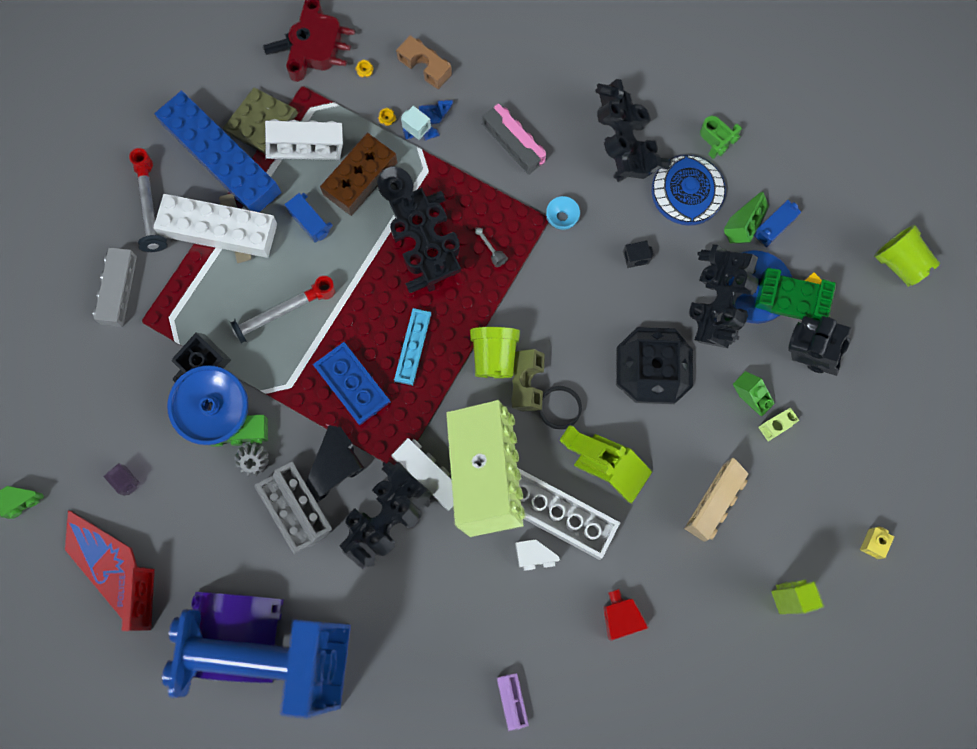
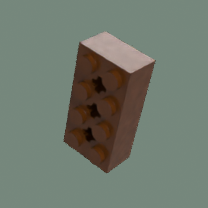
[320,132,398,216]

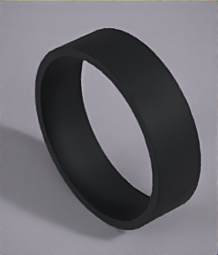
[539,386,582,430]

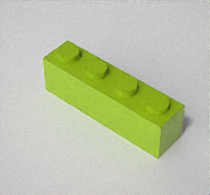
[771,579,824,614]

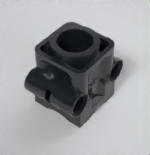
[788,315,851,376]

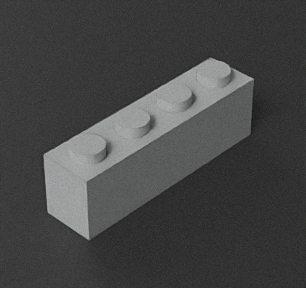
[93,248,137,327]

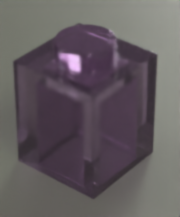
[103,463,140,496]

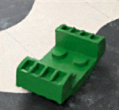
[755,268,836,320]

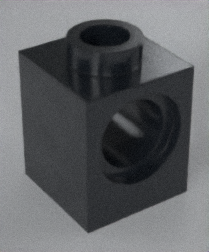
[623,241,653,268]

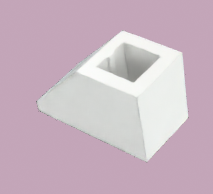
[515,540,560,571]

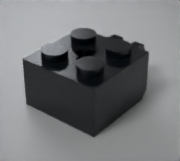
[172,332,231,382]

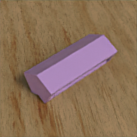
[497,673,529,731]

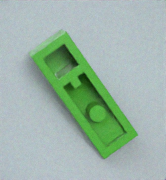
[724,192,769,243]

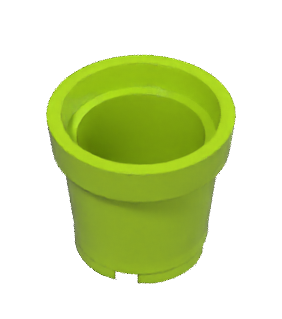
[874,224,940,287]
[470,327,520,378]

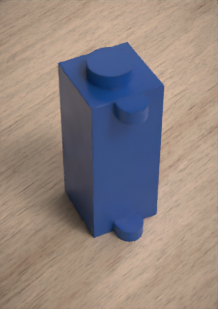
[285,193,333,243]
[754,200,801,248]

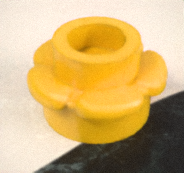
[356,60,373,77]
[378,108,396,126]

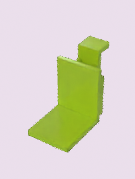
[560,425,652,503]

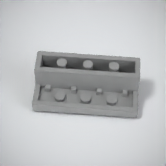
[255,462,332,554]

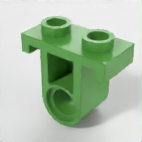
[700,116,742,159]

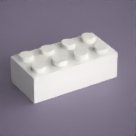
[265,119,343,160]

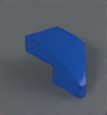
[418,100,453,125]

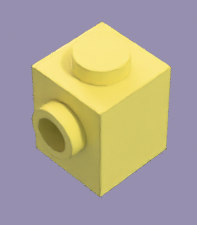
[860,526,894,559]

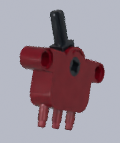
[263,0,355,82]

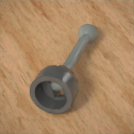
[475,228,508,267]

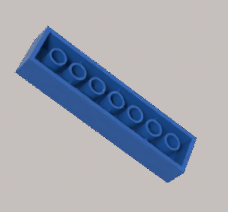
[154,90,282,212]

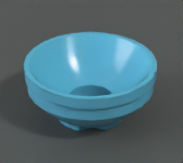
[546,196,580,230]

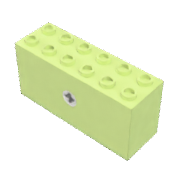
[446,400,525,537]

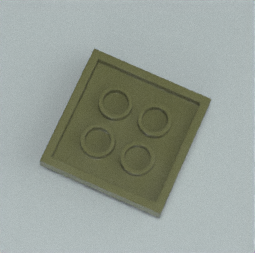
[222,87,298,155]

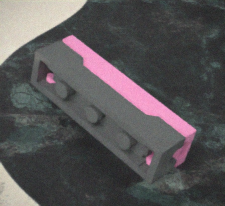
[482,103,546,175]

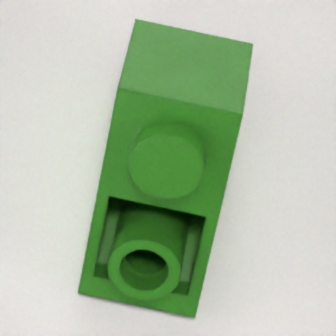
[733,371,775,416]
[0,486,44,519]

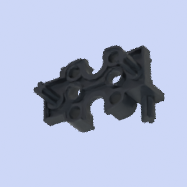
[595,79,671,182]
[389,188,461,293]
[689,244,758,348]
[339,462,433,569]

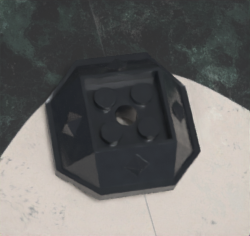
[616,327,693,404]

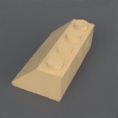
[684,458,748,542]

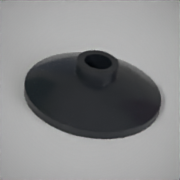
[377,167,413,201]

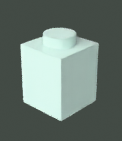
[401,106,431,140]

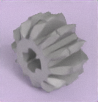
[234,442,269,476]

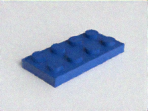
[313,342,391,426]

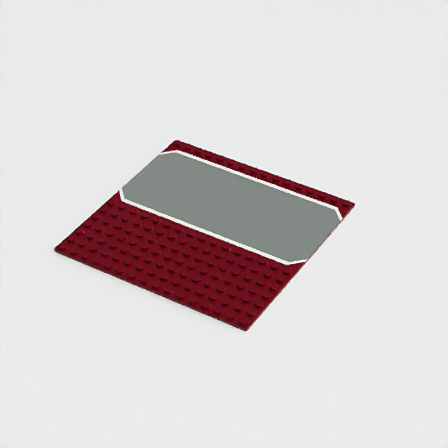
[142,86,549,465]

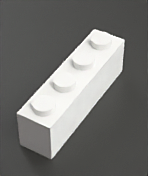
[392,438,454,511]

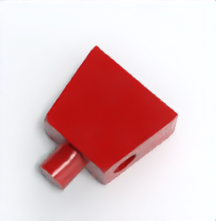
[603,589,648,641]

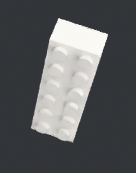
[153,194,277,258]
[518,468,620,560]

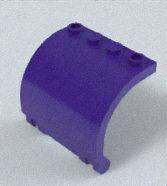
[191,592,284,683]

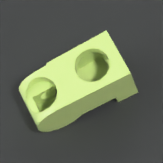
[758,408,800,442]

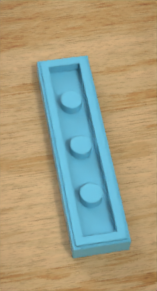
[394,308,431,386]

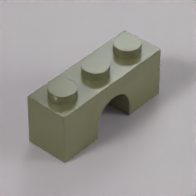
[511,349,545,411]

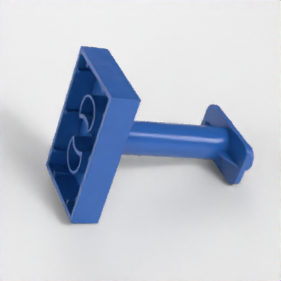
[162,609,351,718]

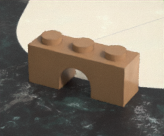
[396,35,452,90]

